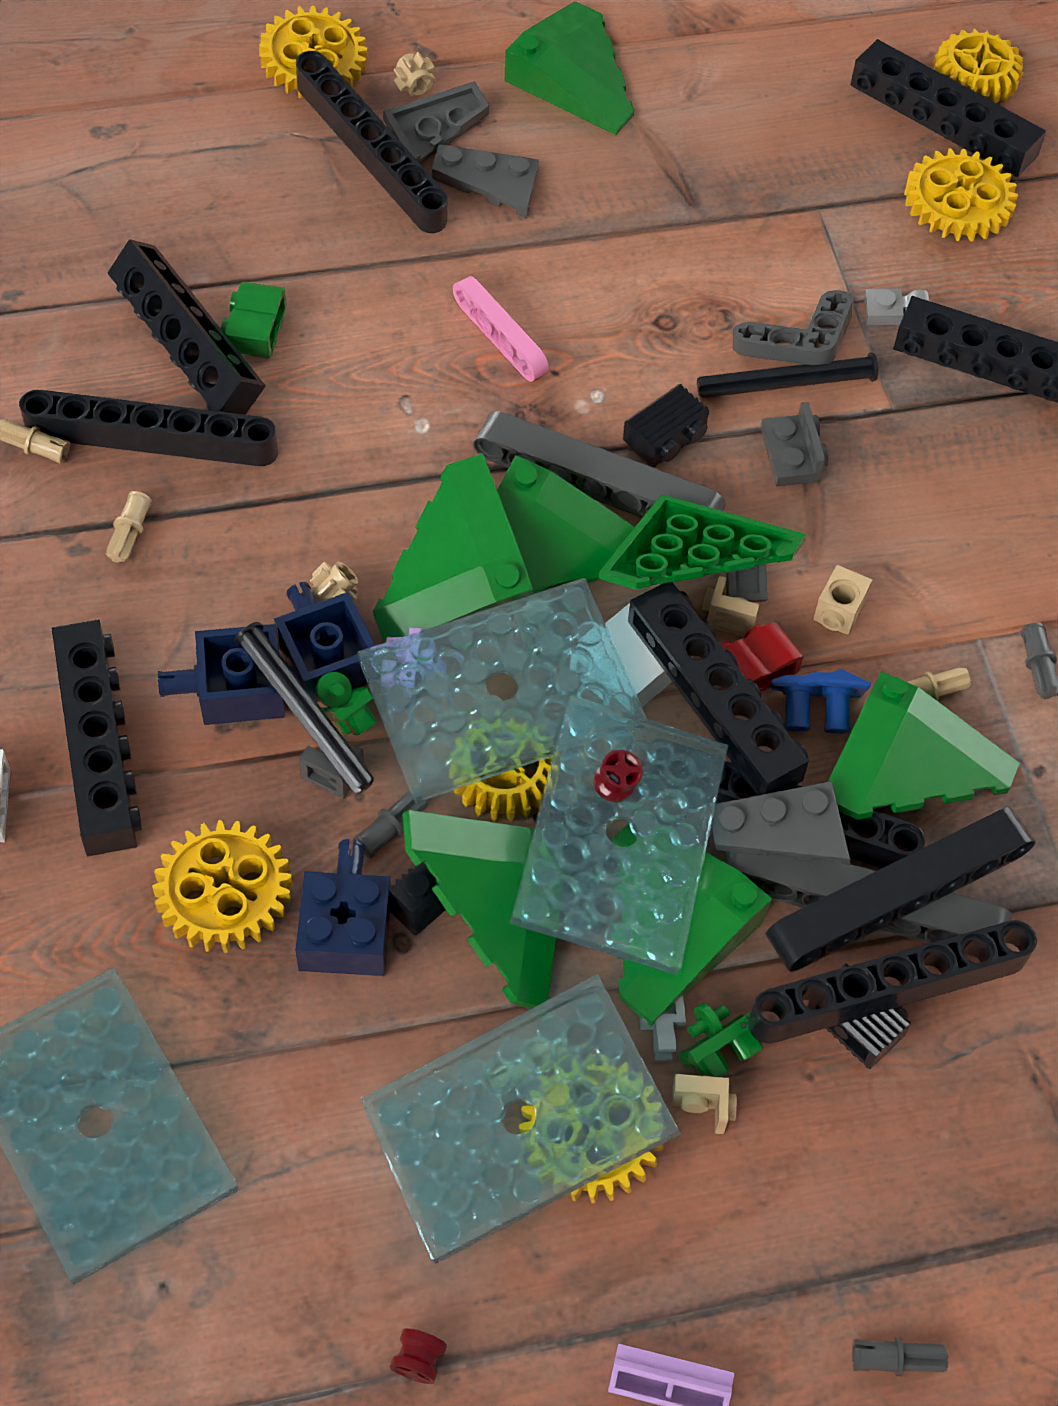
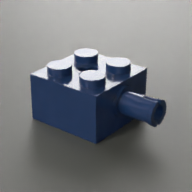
[274,582,381,702]
[158,624,285,725]
[295,839,391,976]

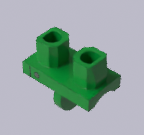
[316,672,377,736]
[678,1003,763,1077]

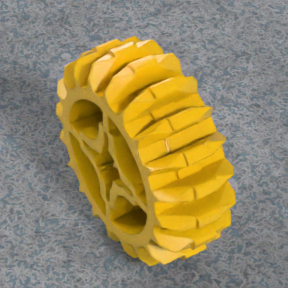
[933,28,1023,104]
[449,715,559,822]

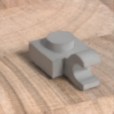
[864,289,929,325]
[639,996,686,1062]

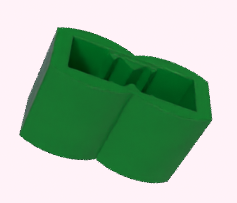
[221,281,287,358]

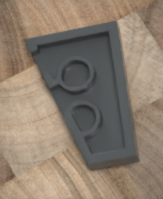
[383,81,489,164]
[432,144,539,219]
[708,781,850,865]

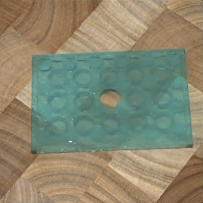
[358,578,647,803]
[510,695,728,975]
[0,967,239,1285]
[360,974,681,1264]

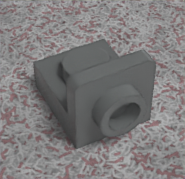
[725,564,768,602]
[299,745,367,799]

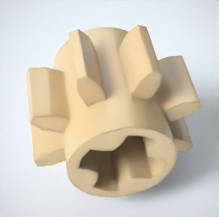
[394,52,436,96]
[310,562,358,603]

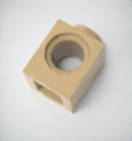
[813,565,873,636]

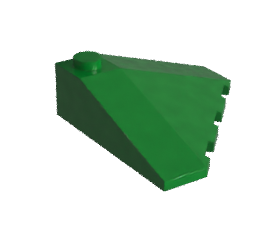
[505,1,634,135]
[372,453,534,647]
[497,455,635,600]
[599,494,806,590]
[828,671,1020,820]
[402,810,563,1012]
[611,814,772,1026]

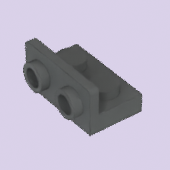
[760,402,828,487]

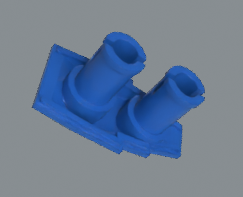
[769,669,871,734]

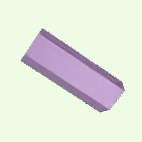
[608,1344,734,1406]

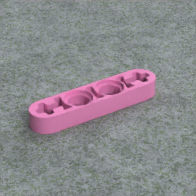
[453,276,549,382]

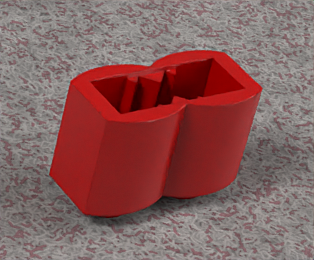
[720,622,804,693]

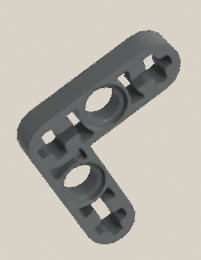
[733,290,852,366]

